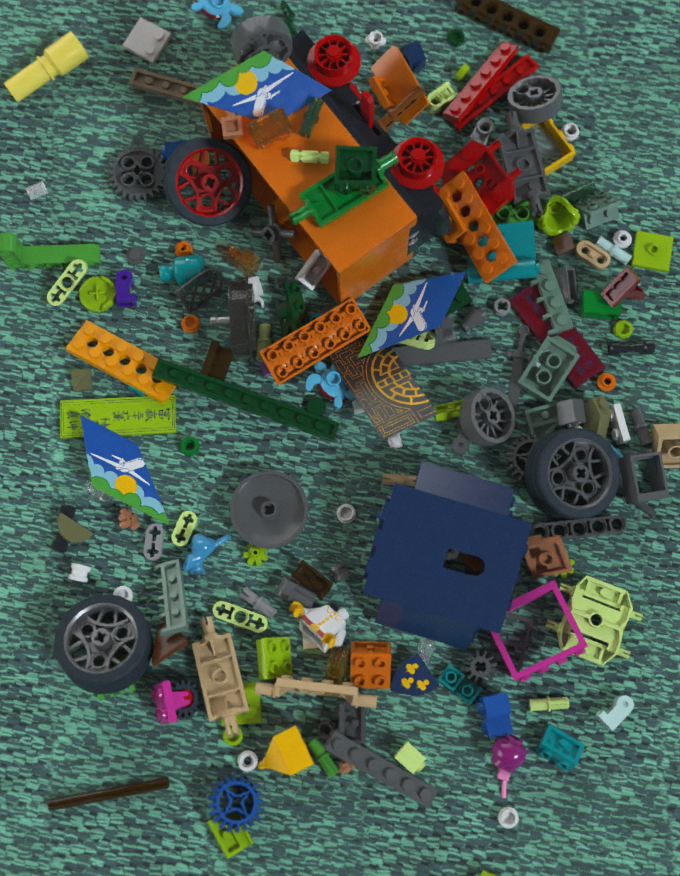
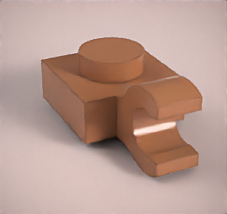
[221,111,244,140]

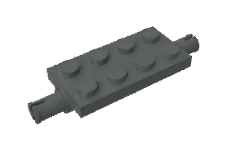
[497,111,551,216]

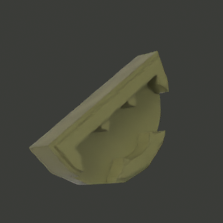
[57,513,94,543]

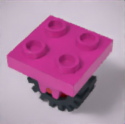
[151,680,202,725]

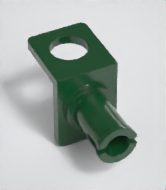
[280,0,298,37]

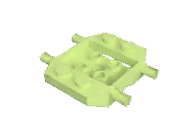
[545,576,643,666]

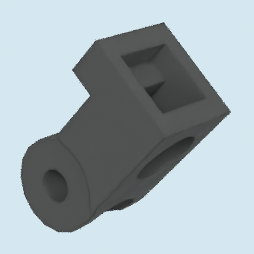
[451,417,471,456]

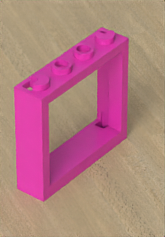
[490,580,588,683]

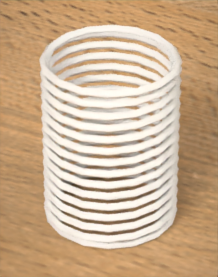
[26,181,48,200]

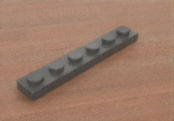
[324,730,438,809]

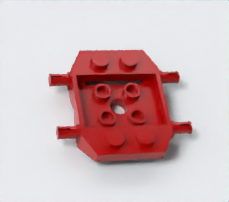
[438,139,522,217]

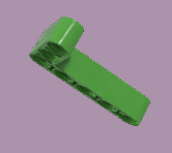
[0,232,101,270]

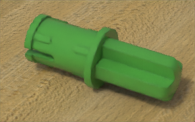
[307,737,339,778]

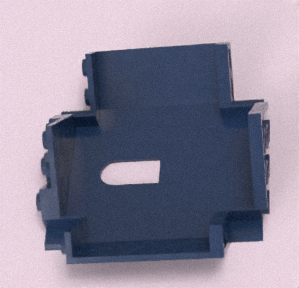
[363,461,532,650]

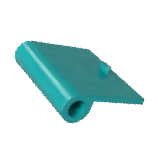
[467,221,540,283]

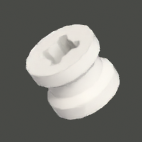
[68,563,91,583]

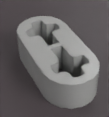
[144,523,165,561]

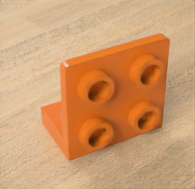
[442,199,468,243]
[350,641,391,689]

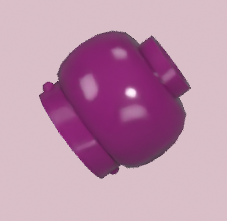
[491,734,527,773]

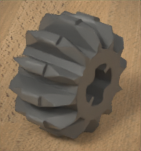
[464,650,497,684]

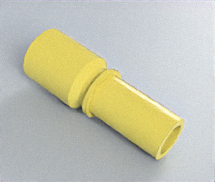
[4,31,89,103]

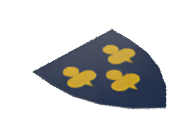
[390,653,440,696]

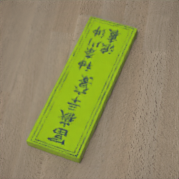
[60,395,177,439]

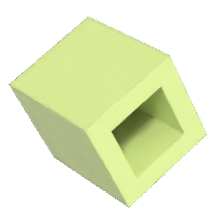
[393,741,426,774]

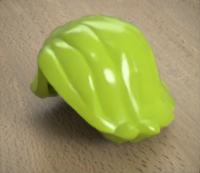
[537,195,580,236]

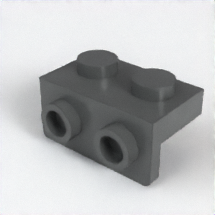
[336,702,366,745]

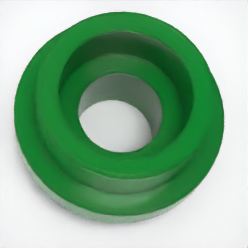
[180,437,200,456]

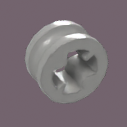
[493,298,511,316]

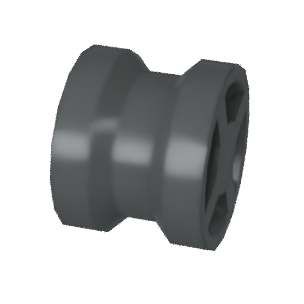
[329,561,353,584]

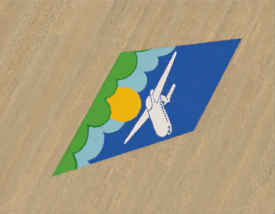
[183,50,332,125]
[358,271,466,358]
[80,415,170,526]

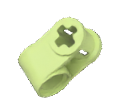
[426,81,459,114]

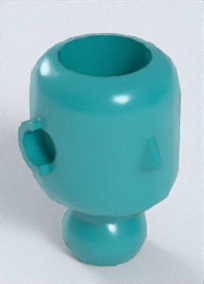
[159,255,206,286]

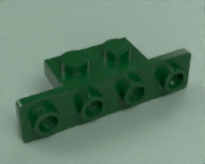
[276,281,309,338]

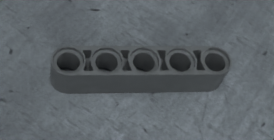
[529,515,626,540]

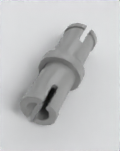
[239,586,278,620]

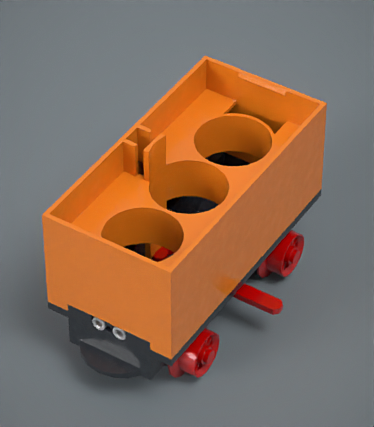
[200,30,452,305]

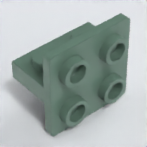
[573,191,622,230]

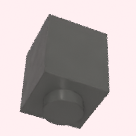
[556,399,586,429]

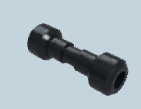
[608,340,655,356]
[51,504,76,553]

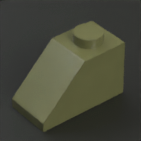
[583,396,612,438]

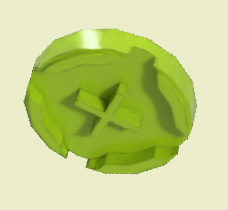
[79,276,116,312]

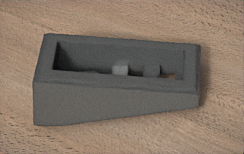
[553,266,579,304]

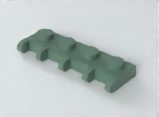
[529,259,574,336]
[154,559,189,636]

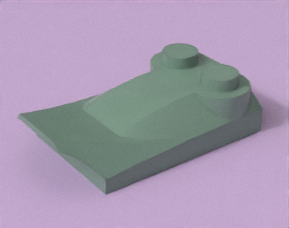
[517,335,580,404]

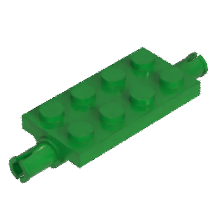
[288,151,399,229]

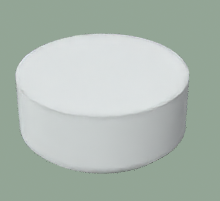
[113,586,133,601]

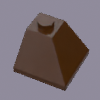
[151,620,188,667]

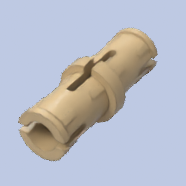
[382,473,417,487]

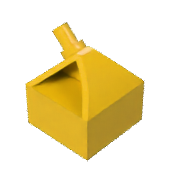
[258,725,314,776]

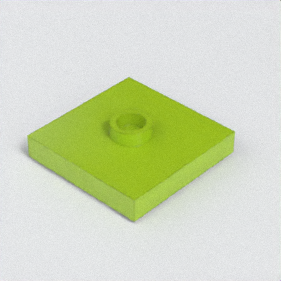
[631,230,673,273]

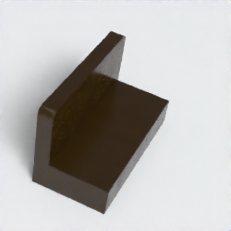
[200,340,235,381]

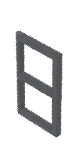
[484,613,534,676]

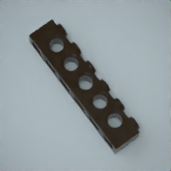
[454,0,561,55]

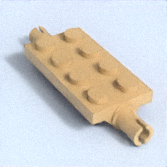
[192,616,250,737]
[255,675,377,709]

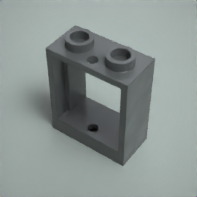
[618,449,669,504]

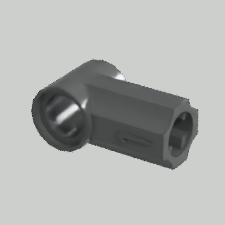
[275,575,317,608]

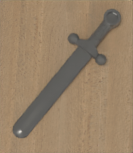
[505,325,534,413]

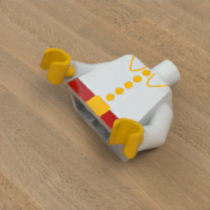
[289,601,349,653]

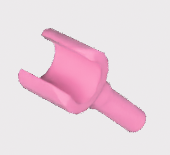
[497,768,510,798]

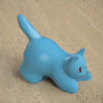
[182,533,231,574]

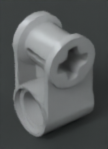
[467,118,493,146]

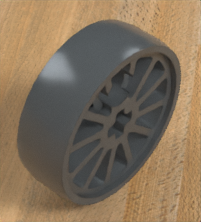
[231,15,293,65]
[507,75,563,124]
[460,388,515,447]

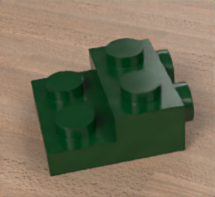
[334,146,377,196]

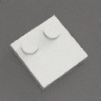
[122,17,172,64]

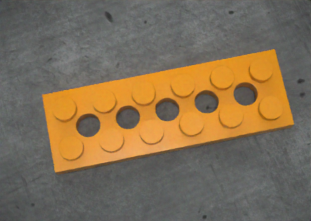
[66,320,177,404]

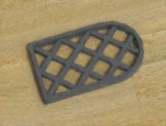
[175,268,224,314]

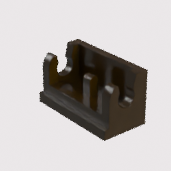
[291,559,334,601]

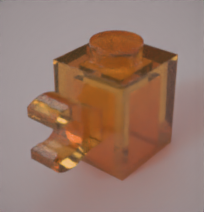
[227,245,261,278]

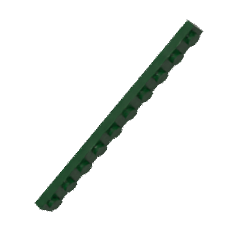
[152,358,340,442]

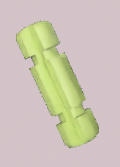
[290,149,330,164]

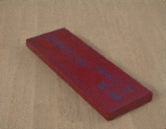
[508,285,606,389]

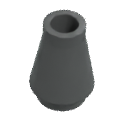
[460,305,488,332]

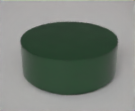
[447,29,465,47]
[307,397,326,416]

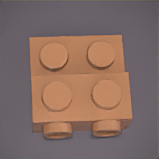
[525,534,572,578]

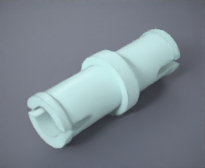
[595,236,632,266]

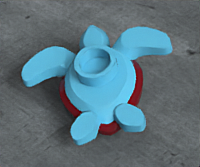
[191,0,244,30]
[305,361,356,409]

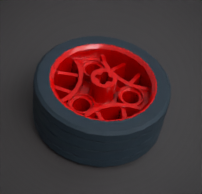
[163,137,252,226]

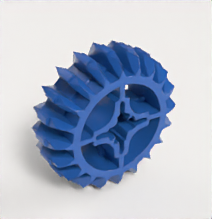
[207,775,263,833]

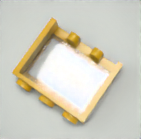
[521,118,576,176]

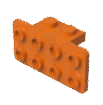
[368,46,429,125]

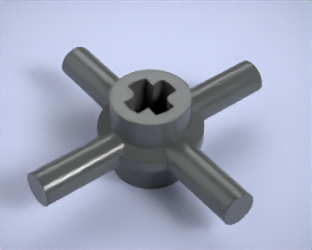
[251,204,298,261]

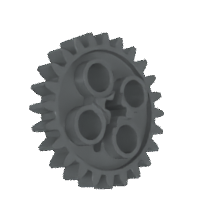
[108,144,165,203]

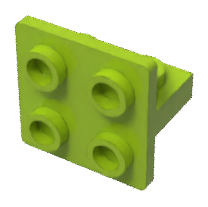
[256,637,293,680]

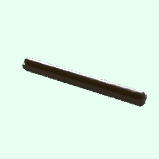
[47,777,170,811]

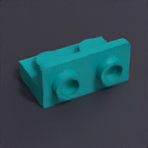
[534,724,585,771]

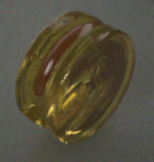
[325,646,350,685]

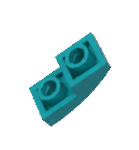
[437,664,482,706]

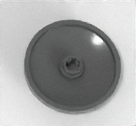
[230,471,308,549]

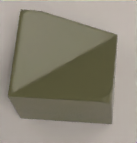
[71,369,93,392]

